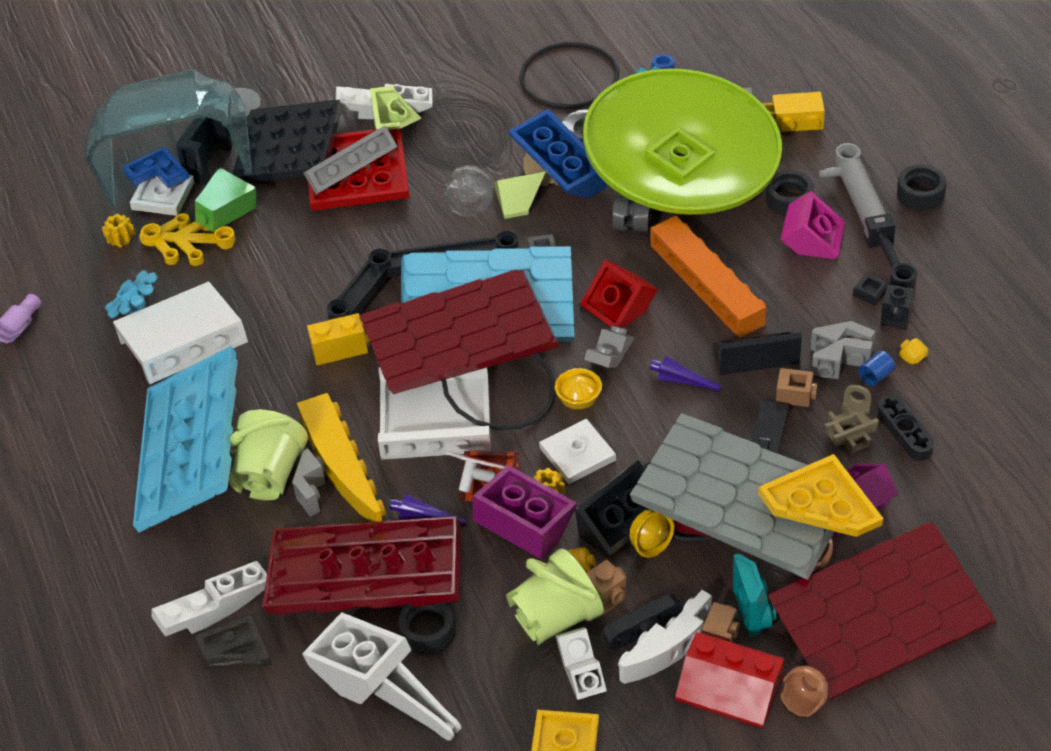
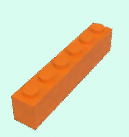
[650,216,767,338]

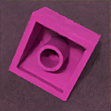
[781,191,845,259]

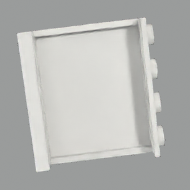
[113,282,248,384]
[378,367,491,460]

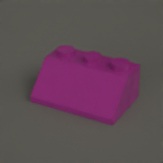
[832,463,899,537]
[472,465,577,559]

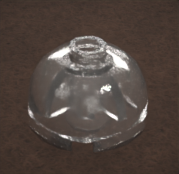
[443,165,493,217]

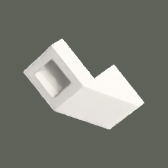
[556,627,607,700]

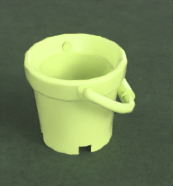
[229,409,308,501]
[506,548,604,645]

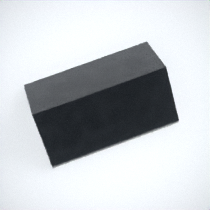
[712,331,802,375]
[574,460,650,557]

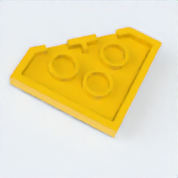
[757,454,883,537]

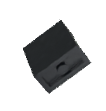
[176,107,232,186]

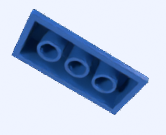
[509,109,608,198]

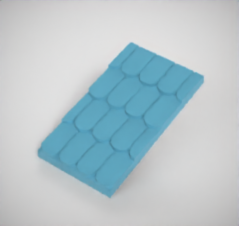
[401,247,574,342]
[133,346,238,532]

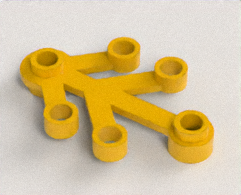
[140,213,236,266]

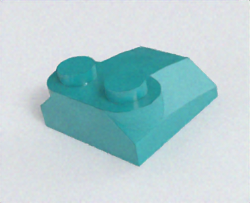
[733,554,776,638]

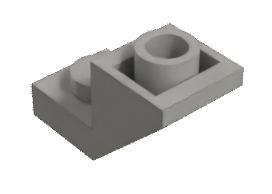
[811,321,876,352]
[584,325,634,368]
[812,338,872,379]
[293,449,326,517]

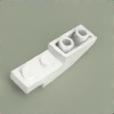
[335,84,432,119]
[152,561,267,636]
[618,590,712,684]

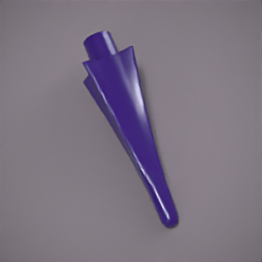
[649,356,721,391]
[390,494,467,525]

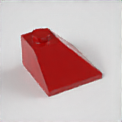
[580,259,658,328]

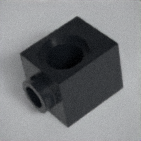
[880,284,915,330]

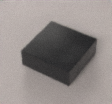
[853,273,889,306]

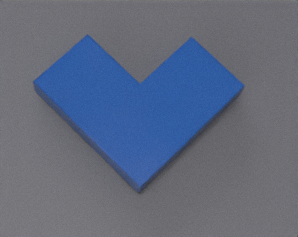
[122,147,189,189]

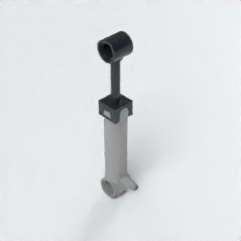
[819,143,917,293]

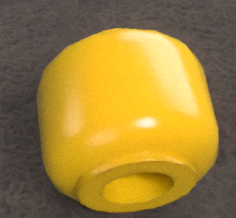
[899,338,929,364]
[568,547,596,573]

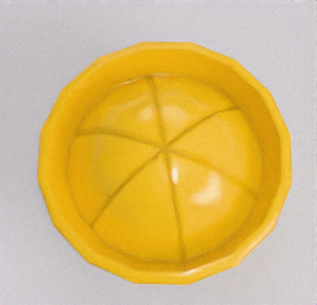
[555,368,602,409]
[629,509,675,558]

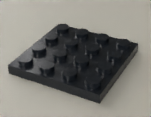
[232,99,342,183]

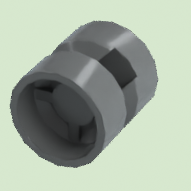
[612,197,652,232]

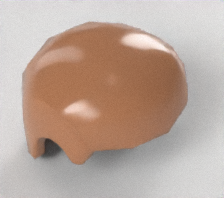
[781,666,828,717]

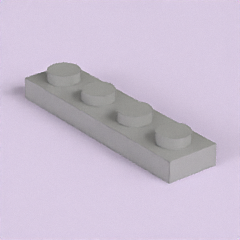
[304,126,398,194]

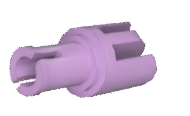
[0,294,41,343]

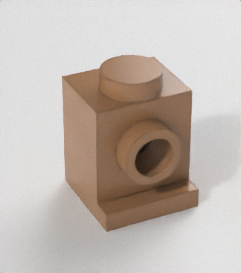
[776,368,818,407]
[701,602,740,642]

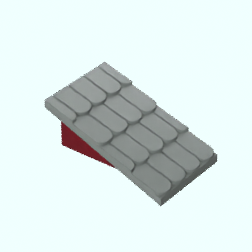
[630,413,834,580]

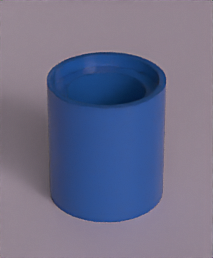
[858,351,895,386]

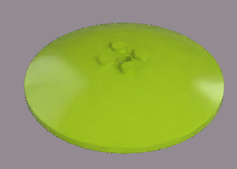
[583,69,782,214]

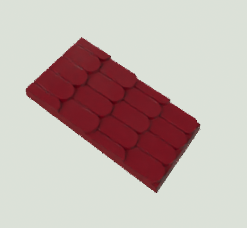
[360,270,560,395]
[262,516,461,615]
[768,521,997,701]

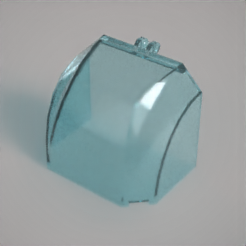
[85,68,252,206]

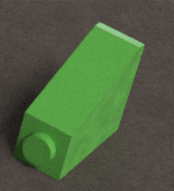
[195,168,256,232]

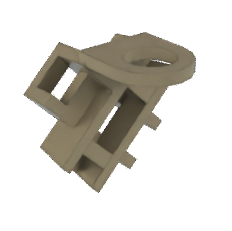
[825,385,879,454]

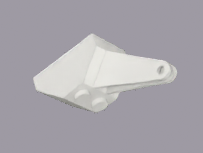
[302,613,461,740]

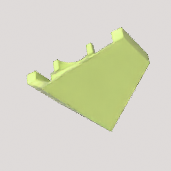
[370,86,421,130]
[494,171,546,219]

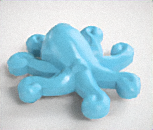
[105,270,157,319]

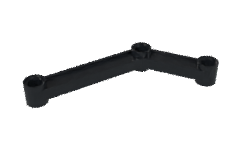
[327,231,519,320]

